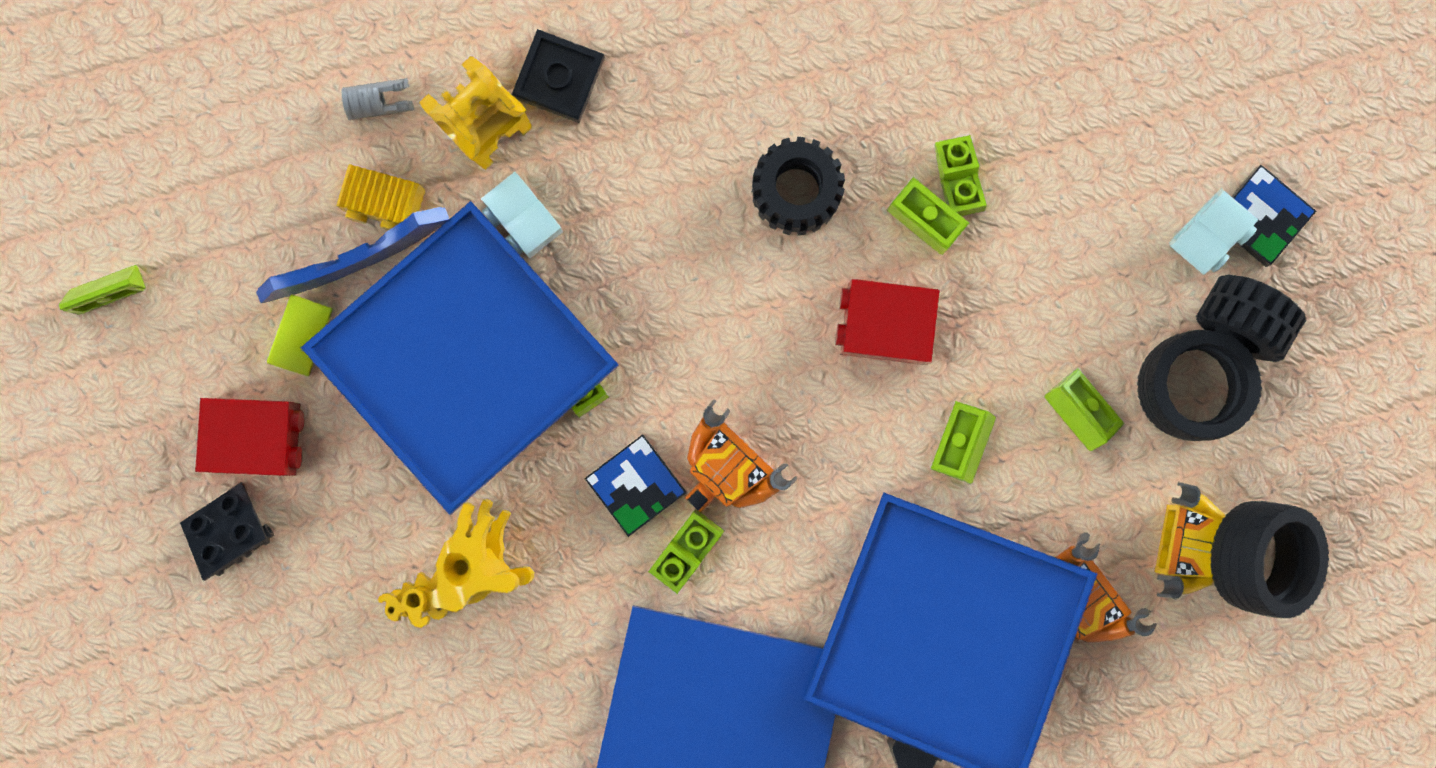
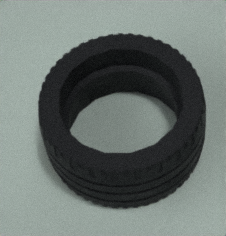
[1137,330,1262,441]
[1210,501,1329,618]

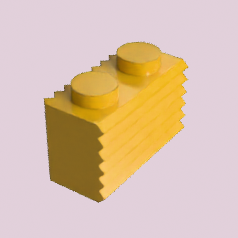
[336,164,425,230]

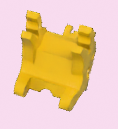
[419,56,532,170]
[378,499,534,628]

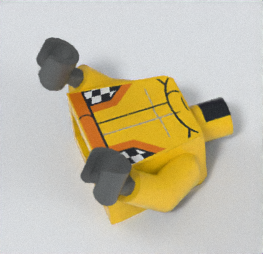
[1155,482,1225,599]

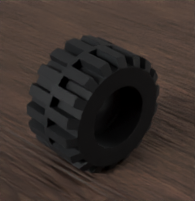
[752,137,845,236]
[1196,275,1307,362]

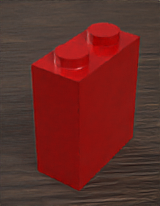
[835,279,940,365]
[195,398,305,476]

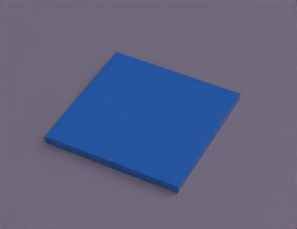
[301,201,619,515]
[803,492,1097,768]
[597,605,836,768]

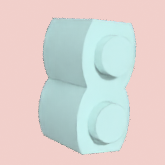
[481,172,563,259]
[1169,188,1258,275]

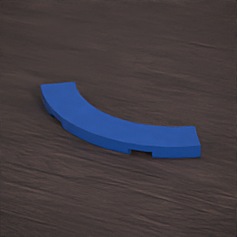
[256,207,450,304]

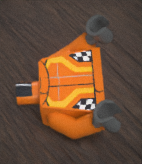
[685,400,797,513]
[1055,533,1157,643]

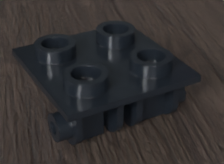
[180,482,274,581]

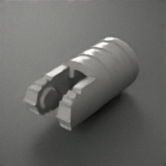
[342,78,414,120]

